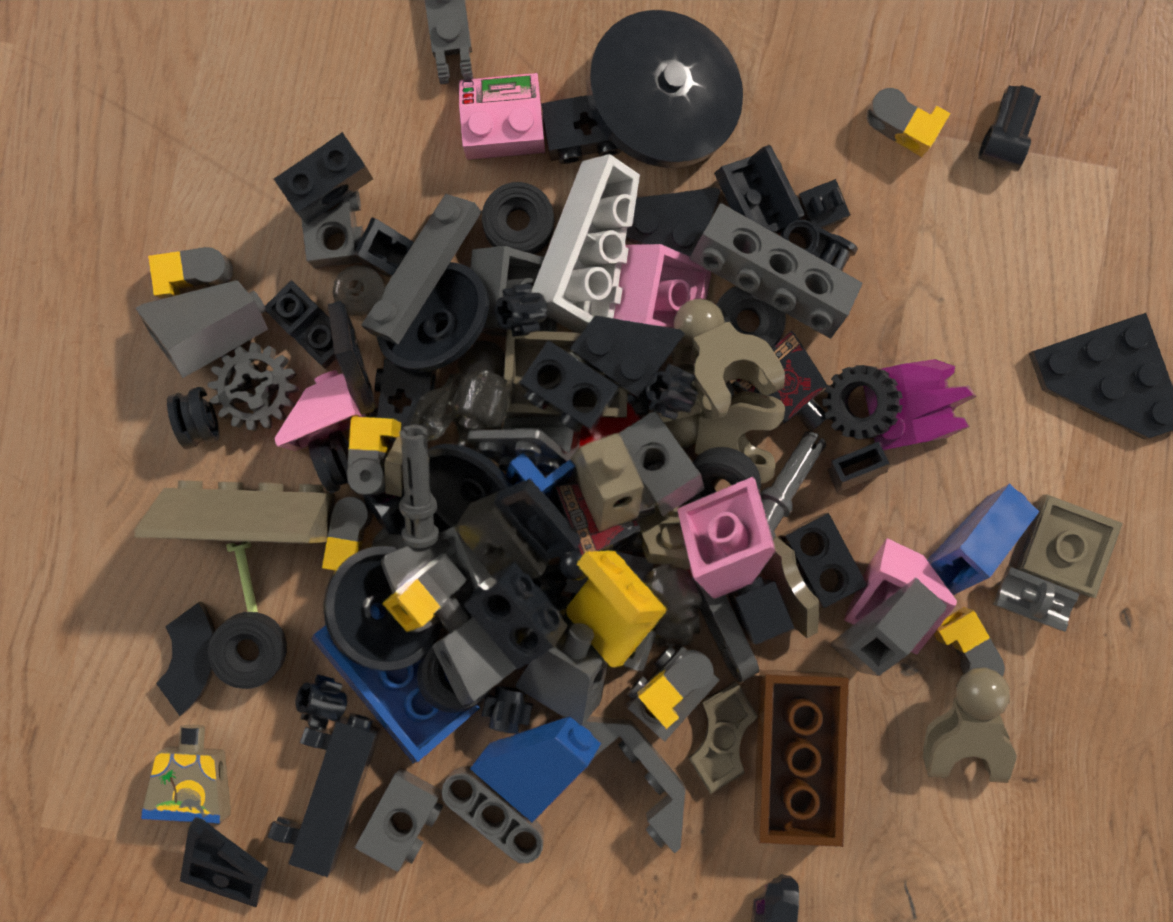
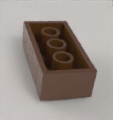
[753,670,849,847]

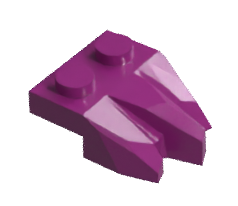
[864,359,977,450]

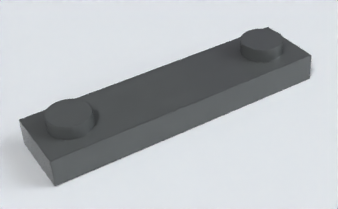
[361,194,482,345]

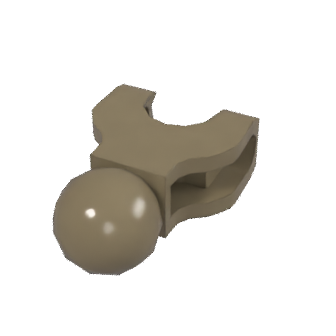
[673,298,785,421]
[664,391,785,483]
[923,667,1017,783]

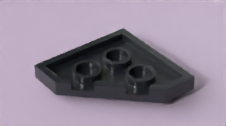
[1029,313,1173,439]

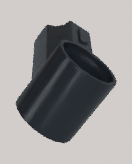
[978,85,1041,172]

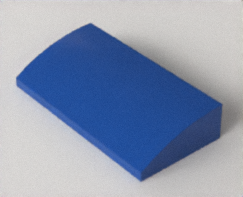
[311,605,480,764]

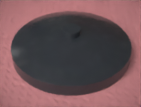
[586,10,743,168]

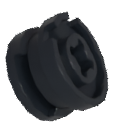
[167,387,220,449]
[308,430,349,494]

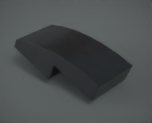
[265,280,336,369]

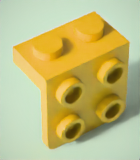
[566,551,667,667]

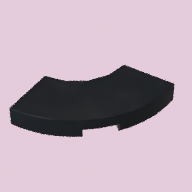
[156,602,215,716]

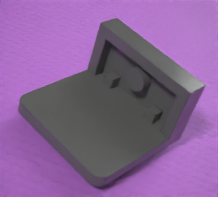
[467,416,582,473]
[381,521,494,633]

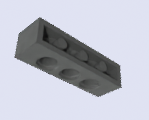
[689,203,863,339]

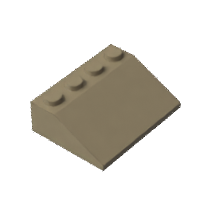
[135,480,335,543]

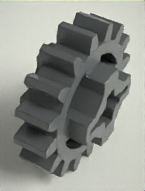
[208,343,299,431]

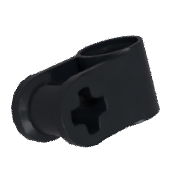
[779,220,858,271]

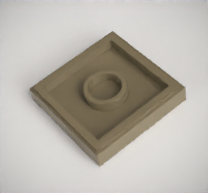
[1016,494,1123,598]

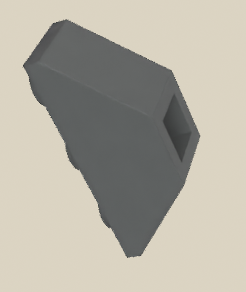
[831,577,947,676]

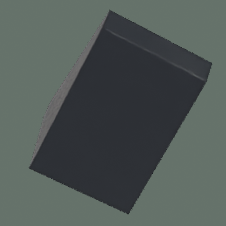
[354,217,414,278]

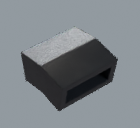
[827,442,890,492]

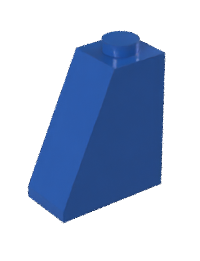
[927,483,1039,595]
[470,716,601,823]

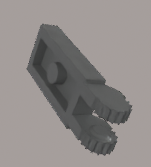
[425,0,473,85]

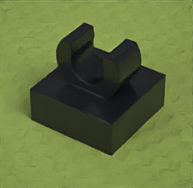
[797,179,851,229]

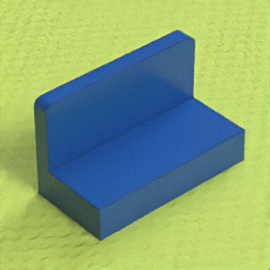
[506,452,576,500]

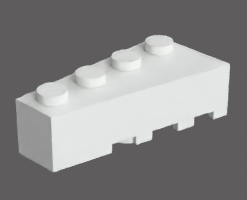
[531,154,640,333]

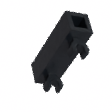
[268,713,381,877]

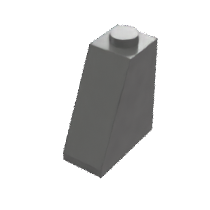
[135,280,268,378]

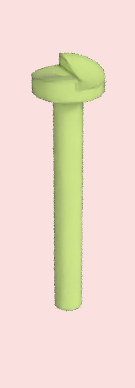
[226,541,258,612]

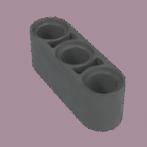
[442,767,544,864]

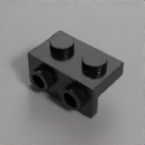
[714,145,804,234]

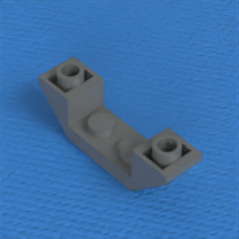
[583,716,685,854]

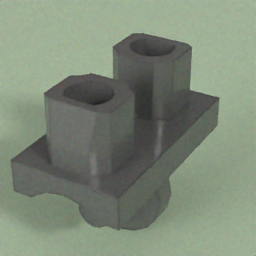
[993,567,1079,632]

